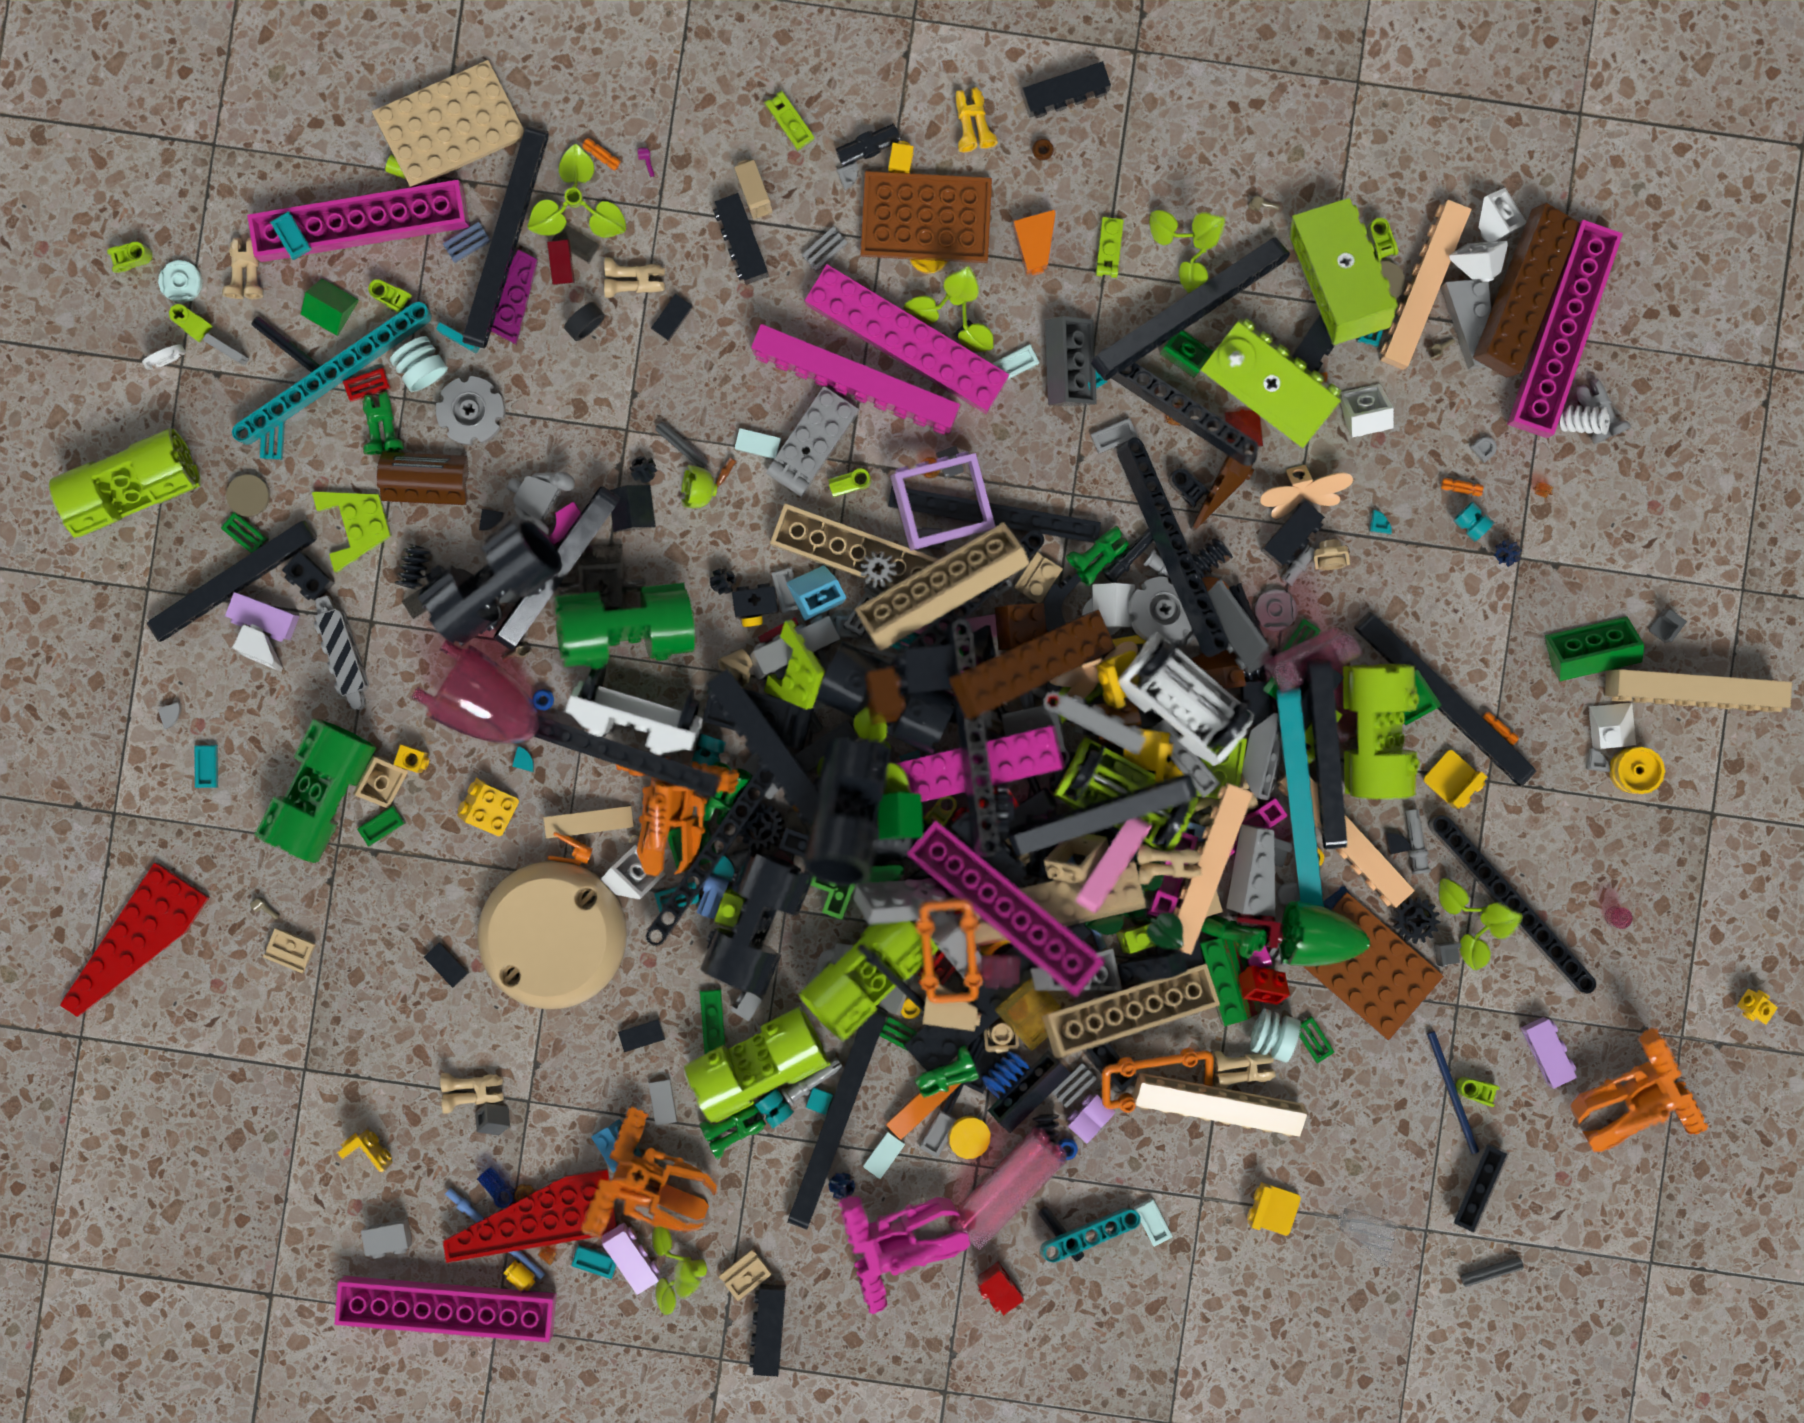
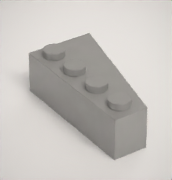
[749,616,840,681]

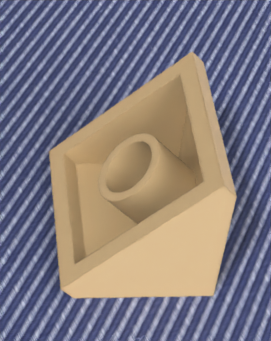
[353,756,408,808]

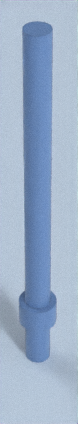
[445,1188,545,1280]

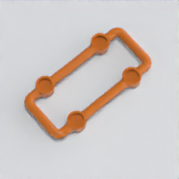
[916,899,982,1003]
[1102,1048,1214,1113]

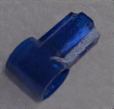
[477,1166,517,1208]

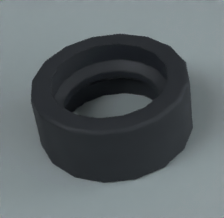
[564,302,605,341]

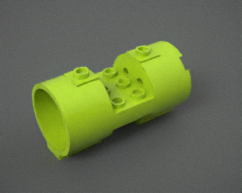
[49,428,201,538]
[1343,664,1419,799]
[798,920,939,1041]
[684,1006,831,1123]

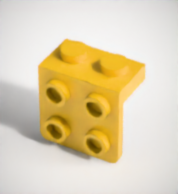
[1096,650,1140,709]
[1123,727,1173,782]
[1423,750,1487,809]
[457,777,519,836]
[337,1129,393,1173]
[1247,1182,1301,1236]

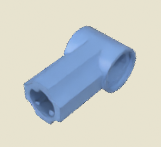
[696,874,730,919]

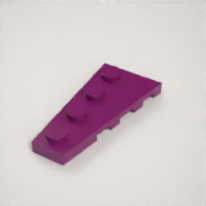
[491,249,538,345]

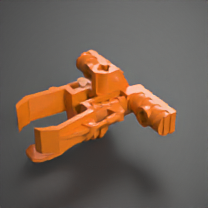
[615,754,739,876]
[1570,1027,1708,1152]
[581,1107,717,1238]

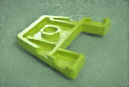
[312,492,392,573]
[764,620,824,709]

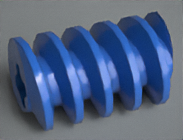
[982,1051,1030,1098]

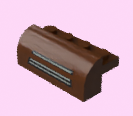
[377,451,469,505]

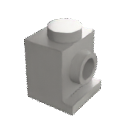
[731,991,764,1022]

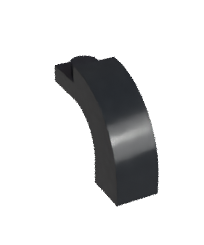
[1044,574,1082,632]

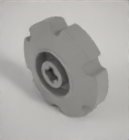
[436,376,506,445]
[1128,577,1192,643]

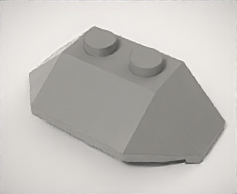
[1242,713,1284,801]

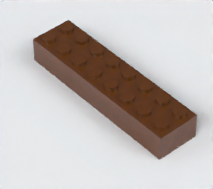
[1473,203,1580,378]
[949,609,1116,719]

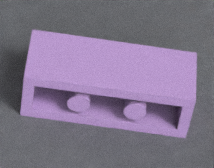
[225,592,300,642]
[1521,1017,1577,1089]
[602,1223,660,1295]

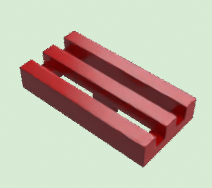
[343,368,391,402]

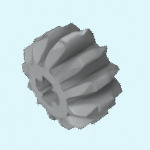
[860,551,896,588]

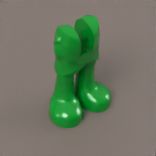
[362,392,404,455]
[1066,526,1129,586]
[703,762,752,825]
[1201,914,1267,959]
[915,1046,979,1098]
[699,1105,766,1160]

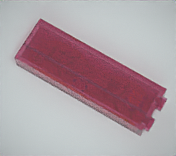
[948,1127,1067,1251]

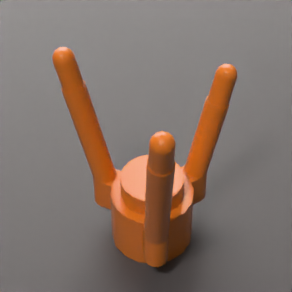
[547,832,593,866]

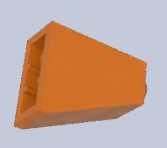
[1013,210,1056,276]

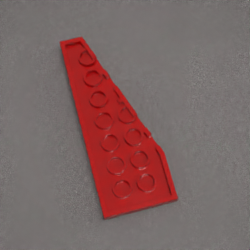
[60,862,210,1017]
[443,1168,617,1263]

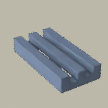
[443,222,491,263]

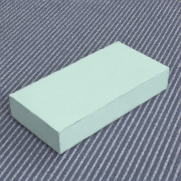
[992,344,1039,379]
[735,428,781,459]
[863,1131,905,1179]
[1134,1198,1172,1247]

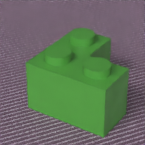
[811,878,855,920]

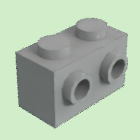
[361,1219,412,1258]

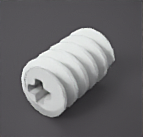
[1560,405,1610,435]

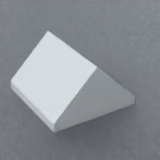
[1092,583,1135,627]

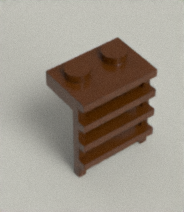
[1092,698,1142,751]

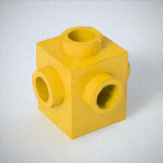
[1737,989,1778,1025]

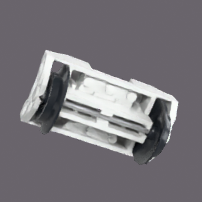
[1118,632,1254,766]
[565,664,703,756]

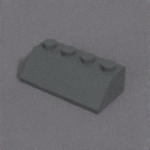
[1045,316,1097,406]
[1208,579,1270,674]

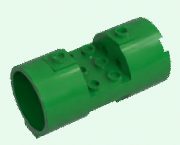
[554,583,695,669]
[254,719,377,863]

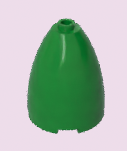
[1279,901,1370,966]

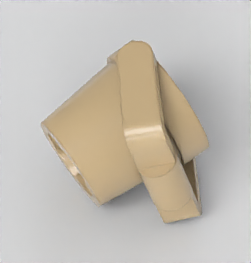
[1313,539,1350,570]
[718,649,753,686]
[984,1017,1019,1053]

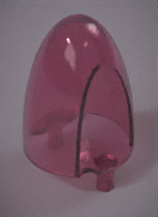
[411,640,540,744]

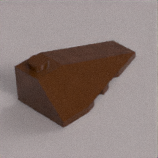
[1191,455,1255,531]
[1190,650,1246,689]

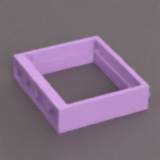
[890,451,995,551]

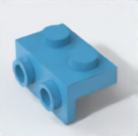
[591,1119,641,1173]

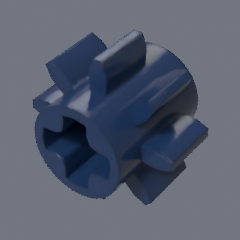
[1494,539,1522,567]
[829,1172,855,1199]

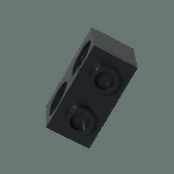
[282,552,335,600]

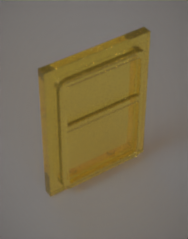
[995,977,1063,1051]

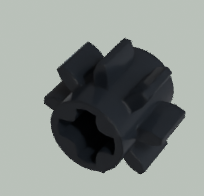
[630,456,657,483]
[710,568,736,595]

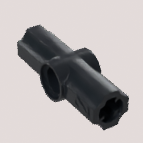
[836,123,901,167]

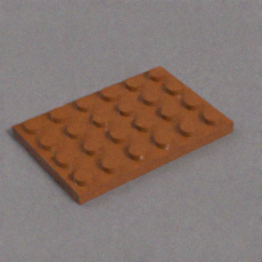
[861,171,992,263]
[1302,892,1444,1041]

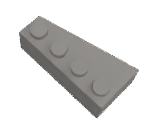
[1440,279,1491,370]
[1226,824,1275,916]
[930,909,994,985]
[1031,948,1122,991]

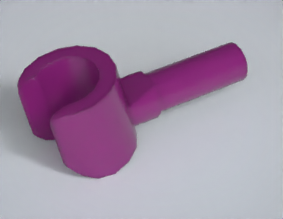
[638,148,655,178]

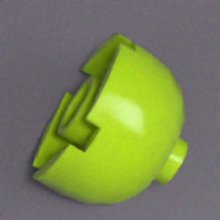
[681,465,717,509]

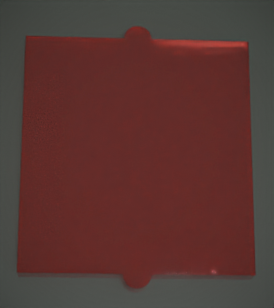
[1224,409,1263,447]

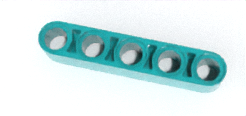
[1039,1207,1141,1263]

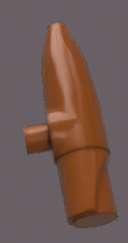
[716,457,736,487]

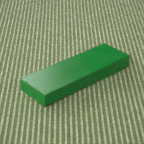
[700,989,726,1054]

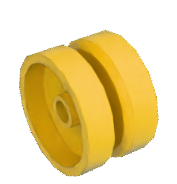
[1609,747,1665,794]

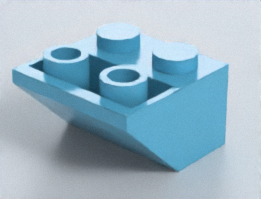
[786,565,846,621]

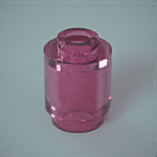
[1605,906,1633,929]

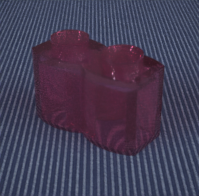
[981,955,1021,988]

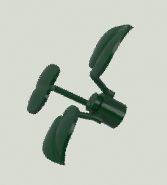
[1085,860,1184,949]

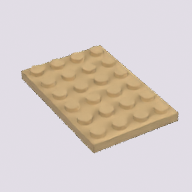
[372,60,524,188]

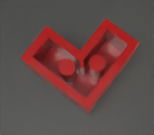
[977,1261,1024,1316]

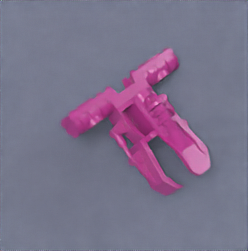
[838,1196,970,1315]

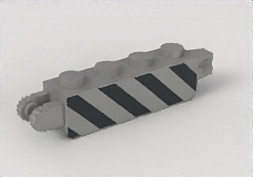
[314,596,369,710]

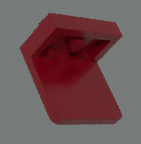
[1232,912,1283,948]

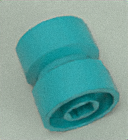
[1453,501,1495,542]
[691,734,727,766]
[754,1088,794,1129]

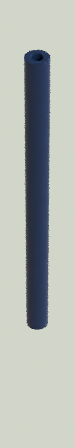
[1427,1031,1480,1154]

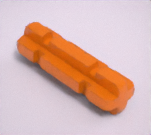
[582,138,621,170]
[1441,478,1484,497]
[1482,712,1519,745]

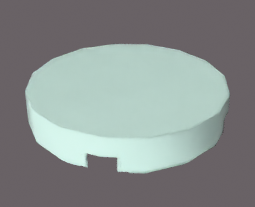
[158,260,203,303]

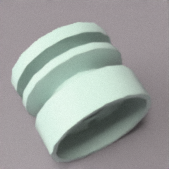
[389,336,448,392]
[1250,1008,1301,1063]

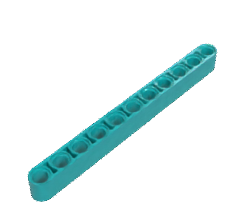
[232,302,432,445]
[1277,688,1324,907]

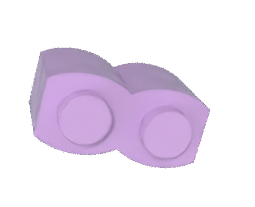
[1067,1093,1115,1144]

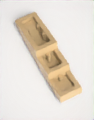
[543,806,634,839]

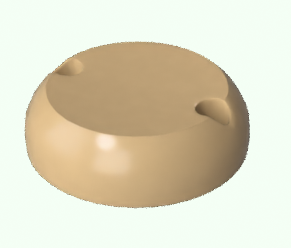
[477,861,627,1009]

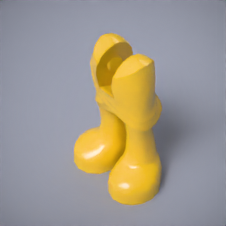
[955,87,998,152]

